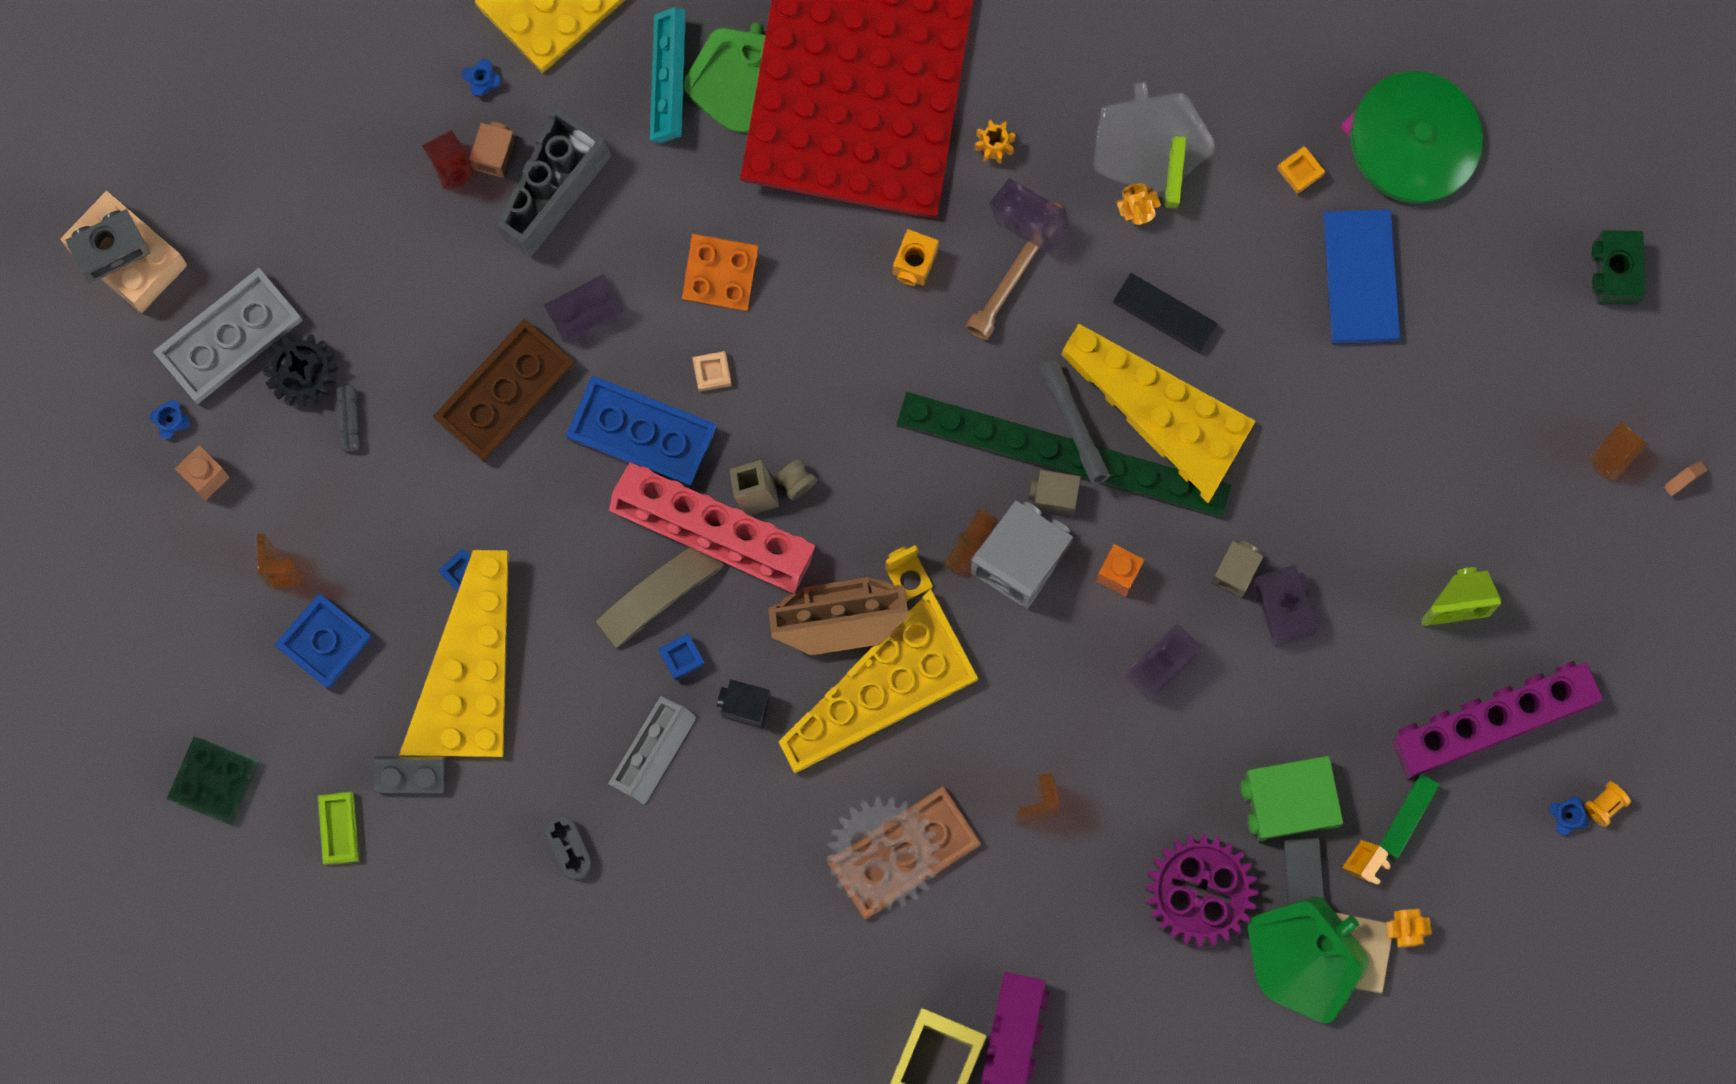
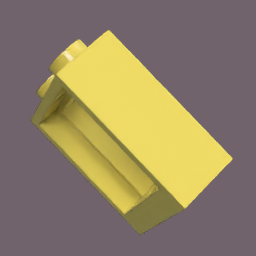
[890,1008,987,1084]

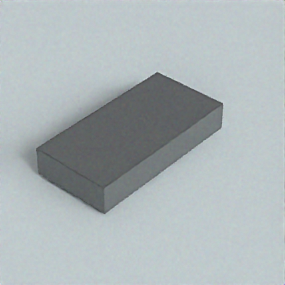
[1283,838,1324,904]

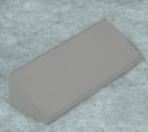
[608,696,696,804]

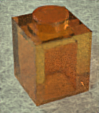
[1589,422,1648,481]

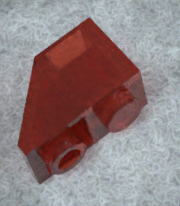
[422,131,473,190]

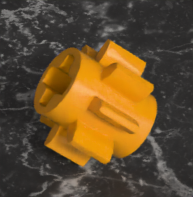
[975,120,1016,164]
[1116,183,1161,225]
[1386,909,1432,947]

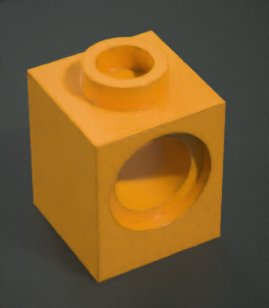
[893,229,939,286]

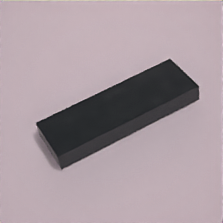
[1113,273,1218,354]

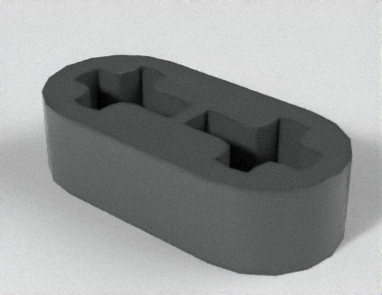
[545,816,592,880]

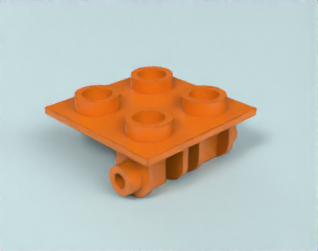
[682,233,759,311]

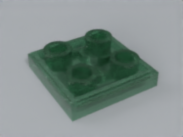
[166,736,259,826]

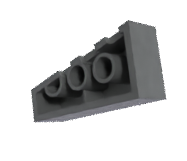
[497,105,612,258]

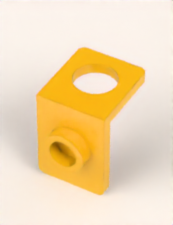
[885,545,932,601]

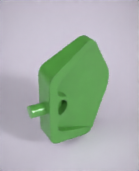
[683,23,765,133]

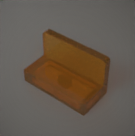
[257,534,303,588]
[1015,773,1060,825]

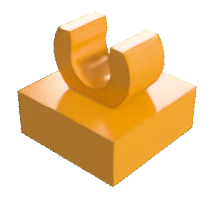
[1342,840,1391,885]

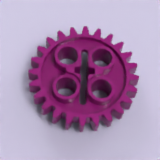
[1144,834,1258,948]

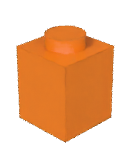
[1096,544,1145,597]

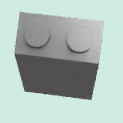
[971,500,1073,610]

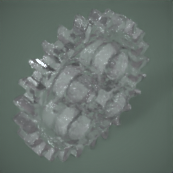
[827,797,940,911]

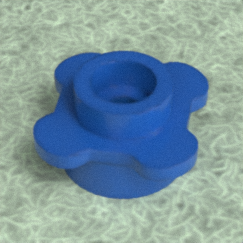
[462,59,501,97]
[150,400,190,439]
[1549,796,1589,835]

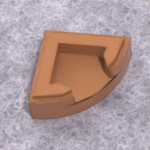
[1664,461,1708,496]

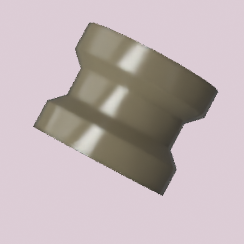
[774,459,817,501]

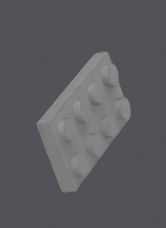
[153,268,303,404]

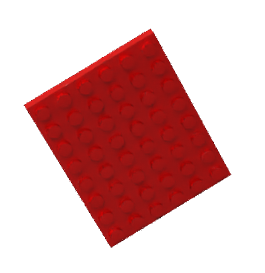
[739,0,973,220]

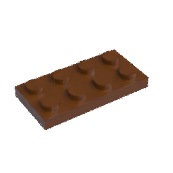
[433,318,575,463]

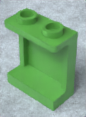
[1240,756,1343,842]

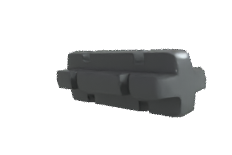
[336,386,360,452]

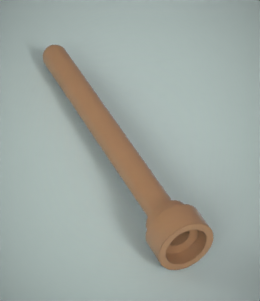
[965,202,1063,341]

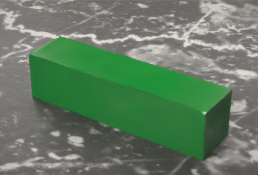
[1378,774,1440,861]

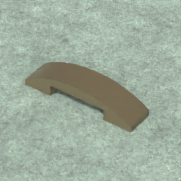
[596,547,725,649]

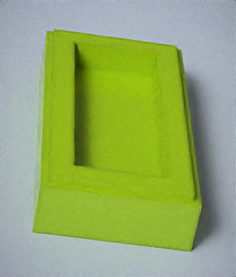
[1164,136,1186,209]
[318,792,359,865]

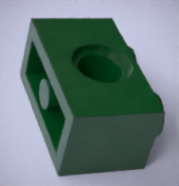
[1591,230,1645,305]

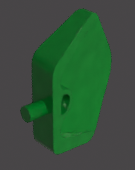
[1248,896,1370,1023]

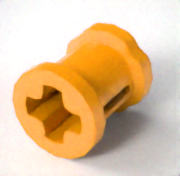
[1584,781,1631,827]

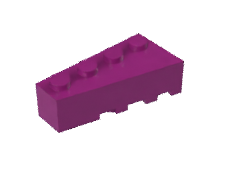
[980,971,1050,1084]

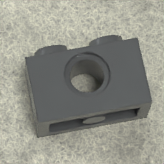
[65,209,151,284]

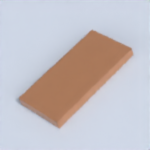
[827,786,981,920]

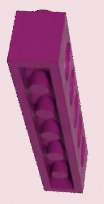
[1391,661,1603,780]

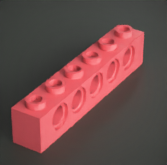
[609,462,816,594]

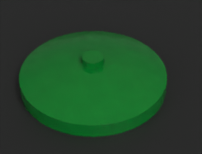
[1350,71,1482,204]

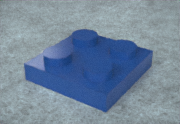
[274,593,373,690]

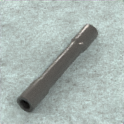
[1040,360,1110,484]

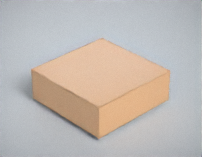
[692,351,732,392]

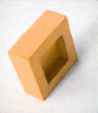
[1277,146,1325,194]

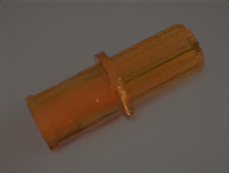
[944,509,997,574]

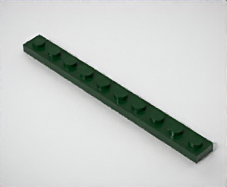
[897,392,1232,519]

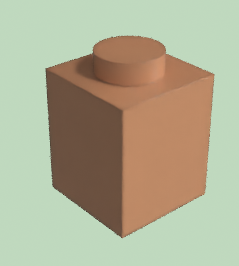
[469,122,516,178]
[175,445,230,501]

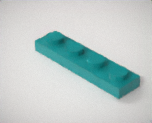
[650,7,686,144]

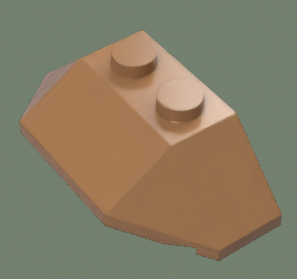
[768,577,909,655]

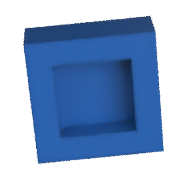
[438,548,471,593]
[658,633,705,681]

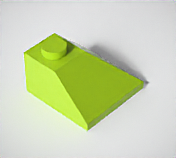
[1421,567,1501,626]

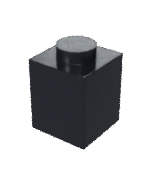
[717,679,771,728]

